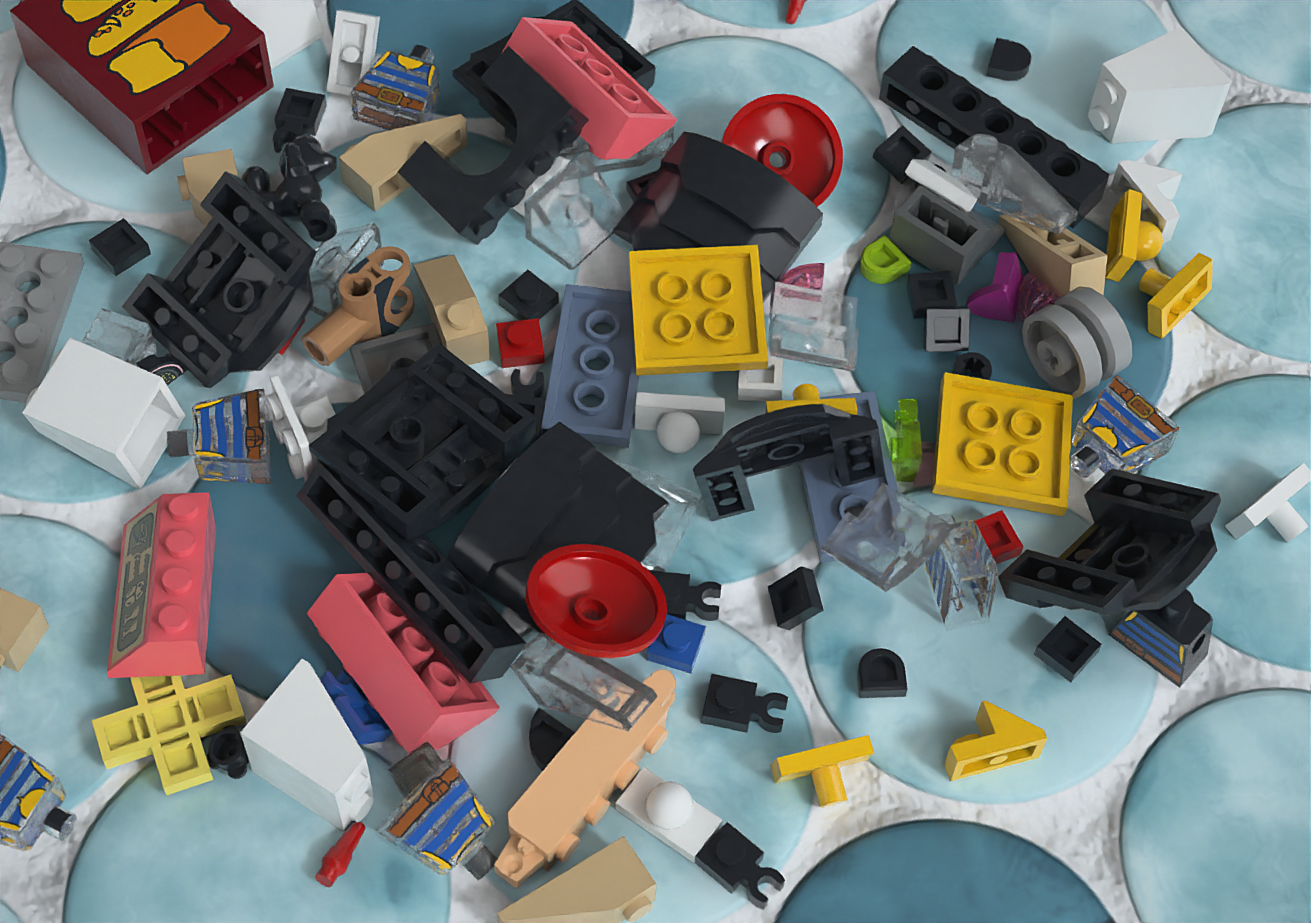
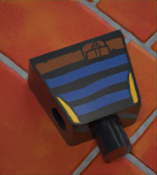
[1108,589,1213,688]

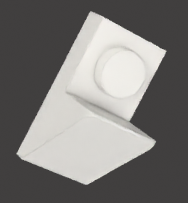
[327,10,382,98]
[1111,159,1182,244]

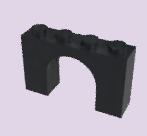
[398,46,589,245]

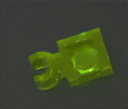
[888,398,922,482]

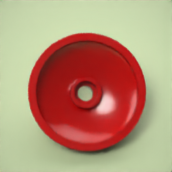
[721,94,843,207]
[525,544,667,658]

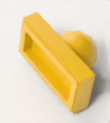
[1105,189,1163,282]

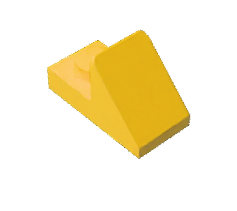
[944,701,1047,781]

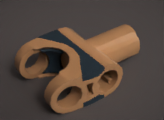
[301,246,415,366]

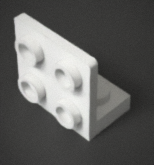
[266,374,335,482]

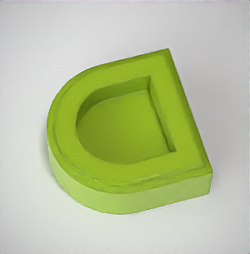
[859,235,911,284]

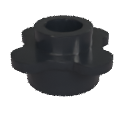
[206,725,249,779]

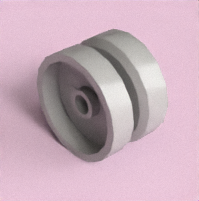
[1022,286,1133,399]

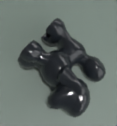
[241,135,337,242]

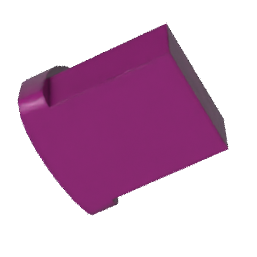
[965,253,1024,322]

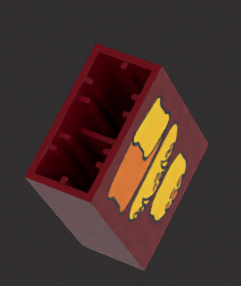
[10,0,274,175]

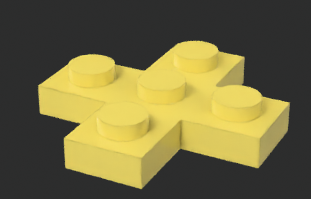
[91,674,247,796]

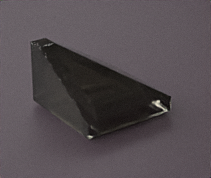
[388,741,459,801]

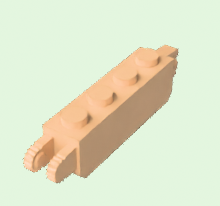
[494,668,676,889]

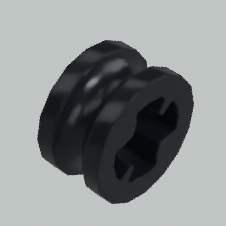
[952,352,992,380]

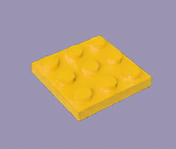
[629,245,768,376]
[932,372,1073,516]

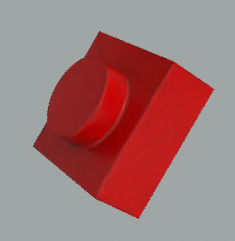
[496,318,545,368]
[960,510,1024,570]

